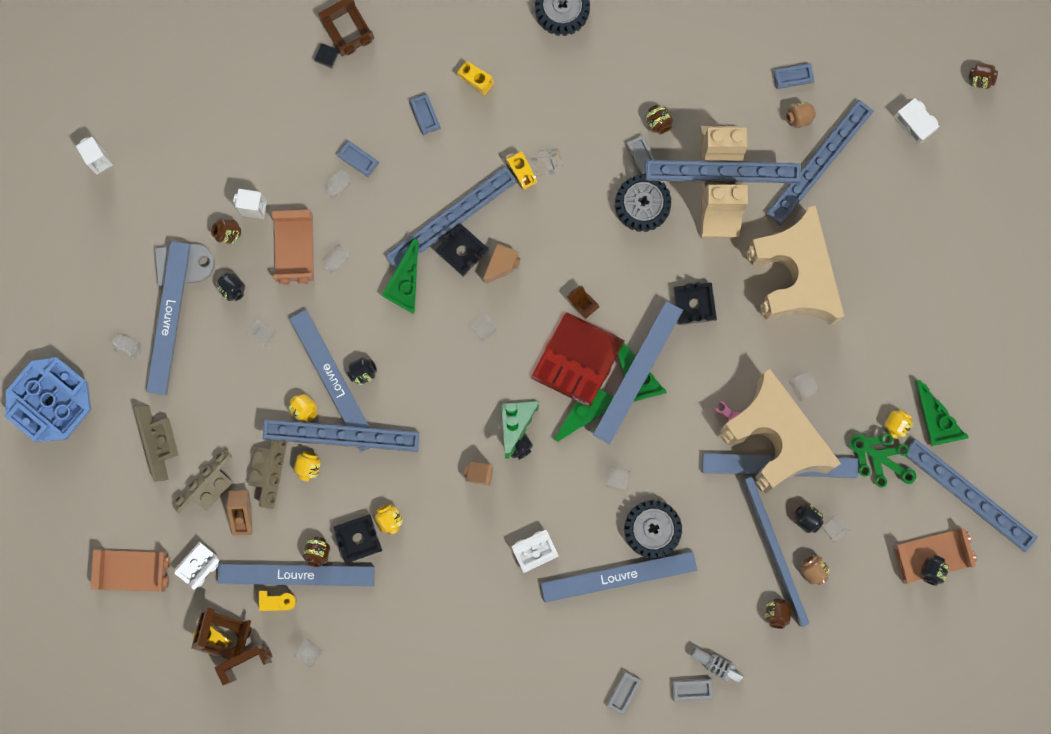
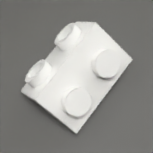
[512,530,559,573]
[173,541,220,590]

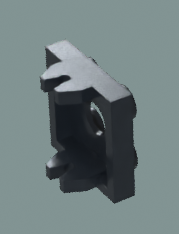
[435,224,489,277]
[673,282,717,325]
[333,514,383,564]

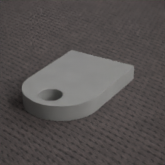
[155,244,215,287]

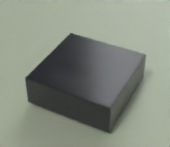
[314,43,339,68]

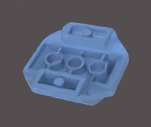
[5,357,92,442]

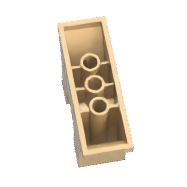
[700,126,748,238]
[746,206,845,325]
[720,369,841,494]

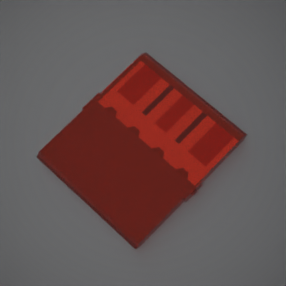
[531,312,625,407]

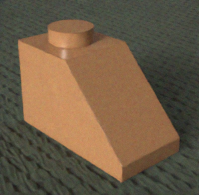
[483,244,521,283]
[464,462,493,486]
[227,490,252,535]

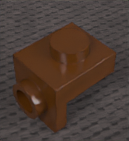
[567,285,599,319]

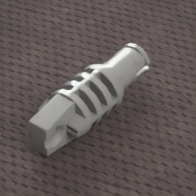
[690,647,743,683]

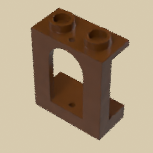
[318,0,374,56]
[191,607,252,660]
[214,644,273,686]

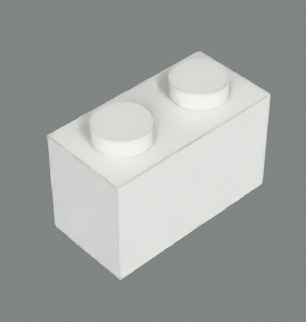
[894,98,940,145]
[76,137,113,174]
[233,189,267,219]

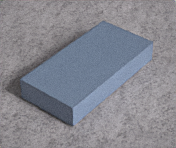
[773,63,815,89]
[410,93,441,135]
[337,141,379,178]

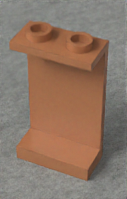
[272,210,314,285]
[893,528,977,584]
[91,550,170,592]

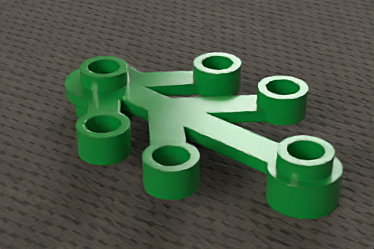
[850,433,916,488]

